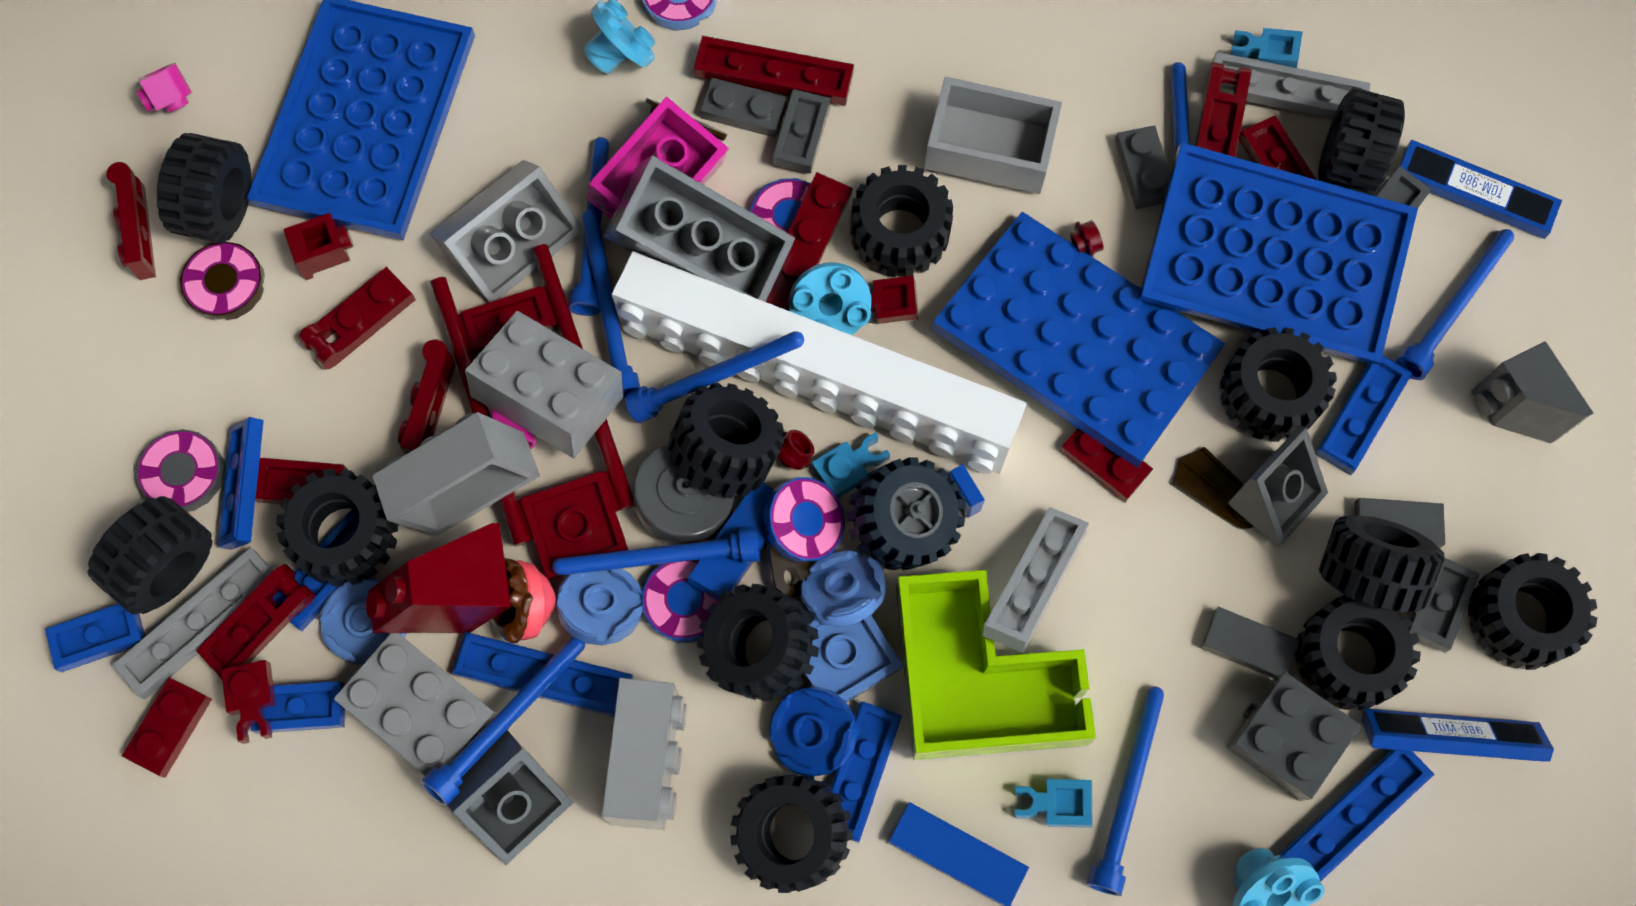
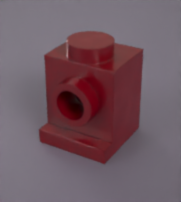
[283,213,354,280]

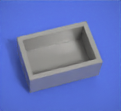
[924,77,1062,194]
[465,311,623,459]
[372,412,540,536]
[334,633,497,776]
[602,678,687,830]

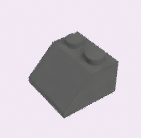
[1471,341,1594,444]
[448,730,574,865]

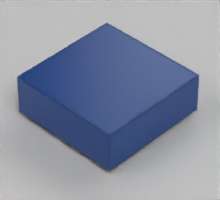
[948,464,985,518]

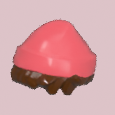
[491,558,557,644]

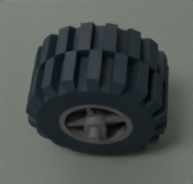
[846,457,965,571]

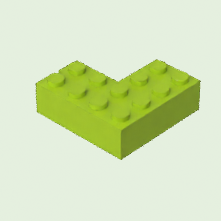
[896,570,1096,760]

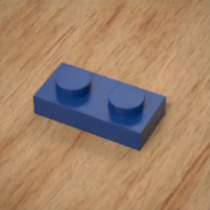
[45,604,145,673]
[251,681,345,734]

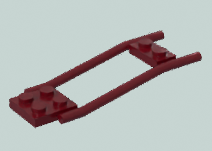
[430,244,633,580]

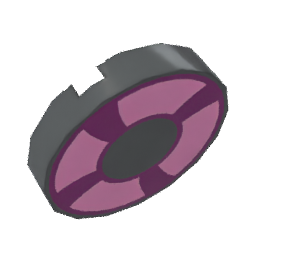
[136,429,224,512]

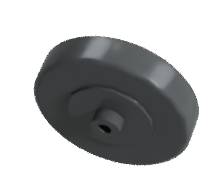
[632,445,735,543]

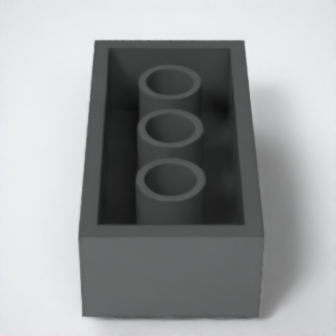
[603,155,795,302]

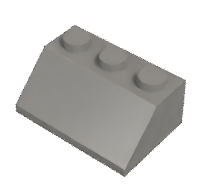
[429,160,584,303]

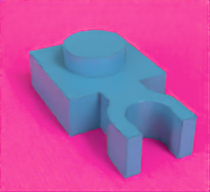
[1231,28,1303,68]
[812,432,890,498]
[1015,779,1093,828]

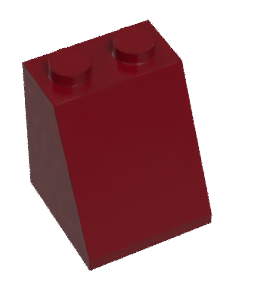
[366,523,511,633]

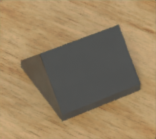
[1228,426,1328,546]

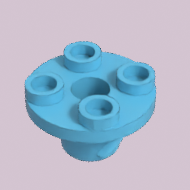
[584,0,656,73]
[788,262,871,335]
[1232,848,1325,906]

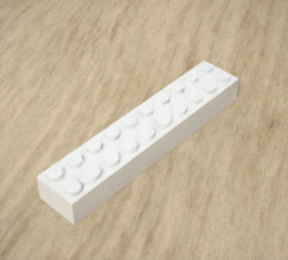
[612,251,1027,474]

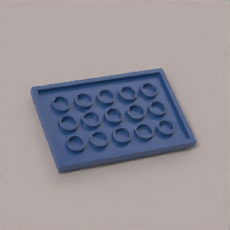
[247,0,475,241]
[1138,142,1418,365]
[931,211,1226,468]

